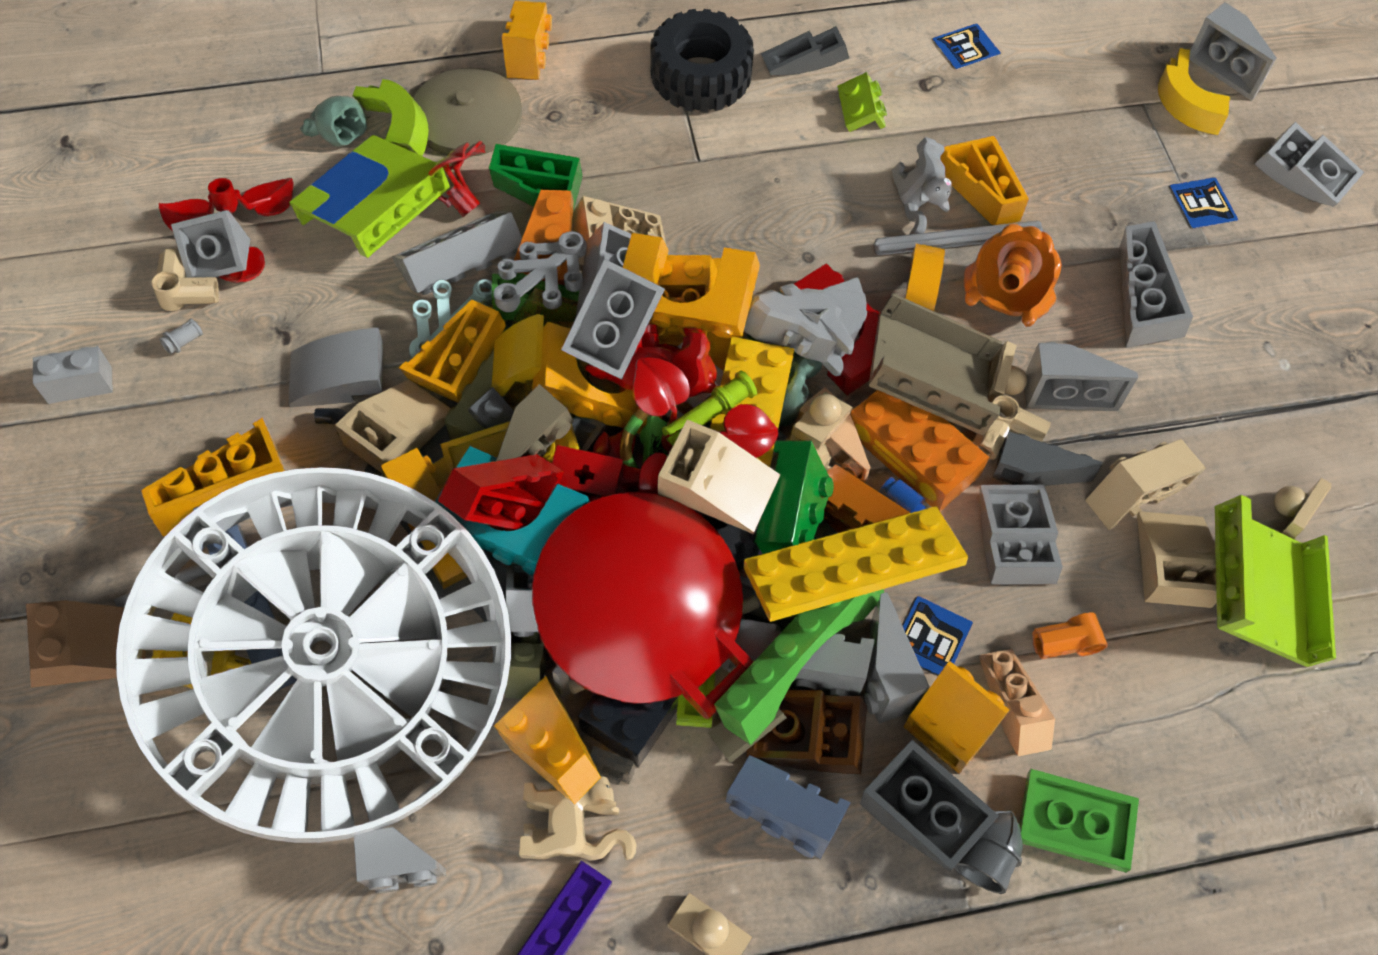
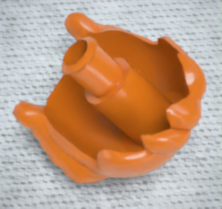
[963,224,1062,327]

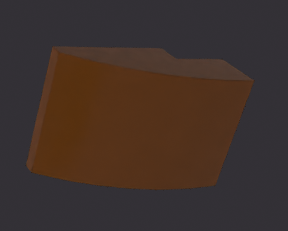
[746,690,867,775]

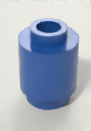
[878,477,926,513]

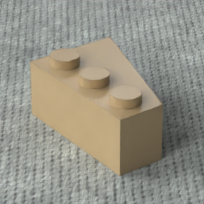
[1085,439,1206,530]

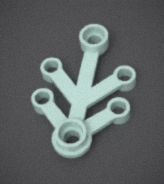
[409,279,492,358]

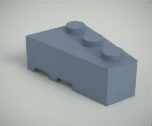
[726,755,851,859]

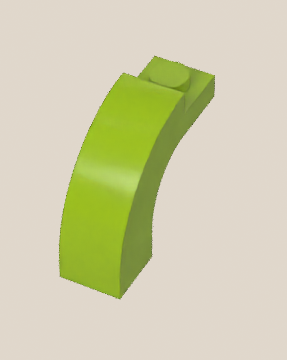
[352,79,429,156]

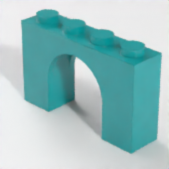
[435,446,590,577]

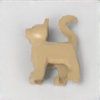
[519,776,636,861]

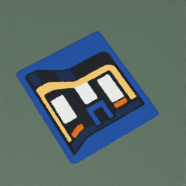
[933,23,1001,69]
[1170,178,1238,228]
[903,596,973,675]

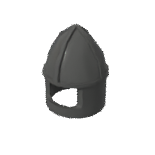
[954,811,1023,894]

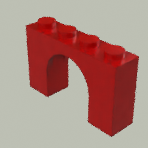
[794,263,880,395]

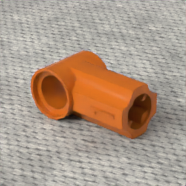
[1032,612,1108,659]

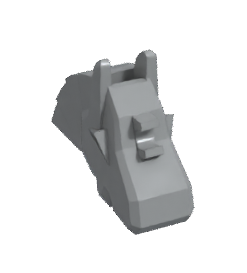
[744,277,868,376]

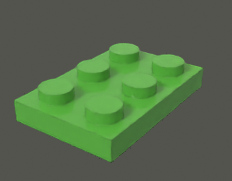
[1019,769,1139,873]

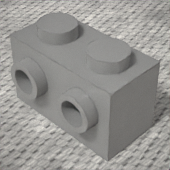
[33,346,113,404]

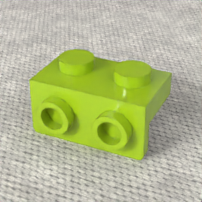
[837,72,887,132]

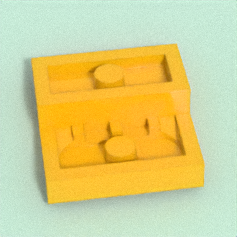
[491,314,544,397]

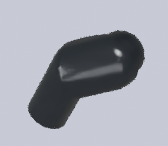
[314,408,348,435]

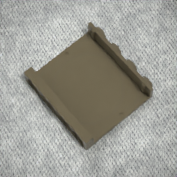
[868,293,1002,435]

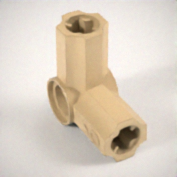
[151,248,219,311]
[973,395,1051,460]

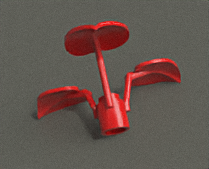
[428,141,485,217]
[159,177,294,283]
[633,357,778,495]

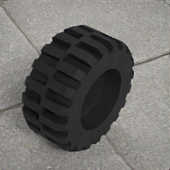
[650,9,754,113]

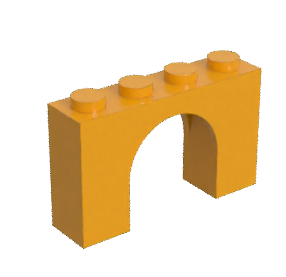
[623,233,760,338]
[532,322,662,434]

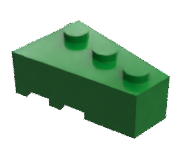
[489,144,583,211]
[755,441,834,554]

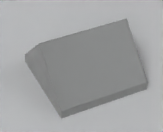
[171,210,250,278]

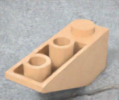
[795,387,870,483]
[979,649,1055,757]

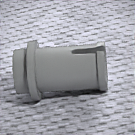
[159,318,203,354]

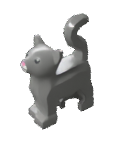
[892,137,952,234]

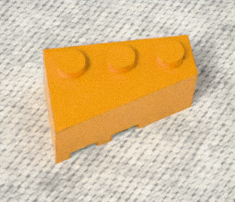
[399,299,506,403]

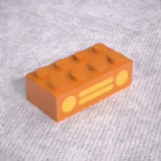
[850,390,989,512]

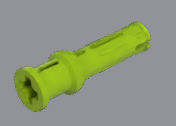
[662,370,757,446]

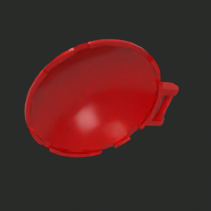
[532,492,754,719]

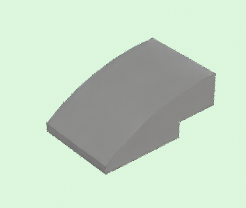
[1254,122,1364,207]
[289,328,383,407]
[979,485,1063,584]

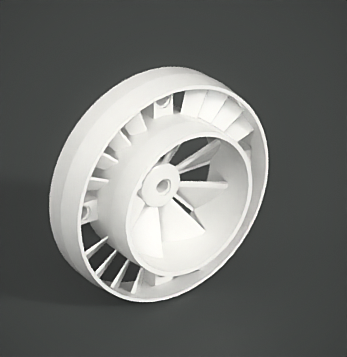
[116,467,511,843]

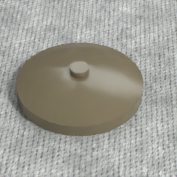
[414,68,522,157]

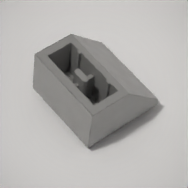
[354,827,446,894]

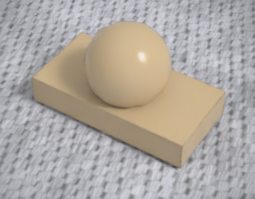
[988,341,1027,403]
[791,391,852,450]
[1274,478,1332,539]
[668,893,752,955]

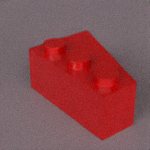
[438,454,565,530]

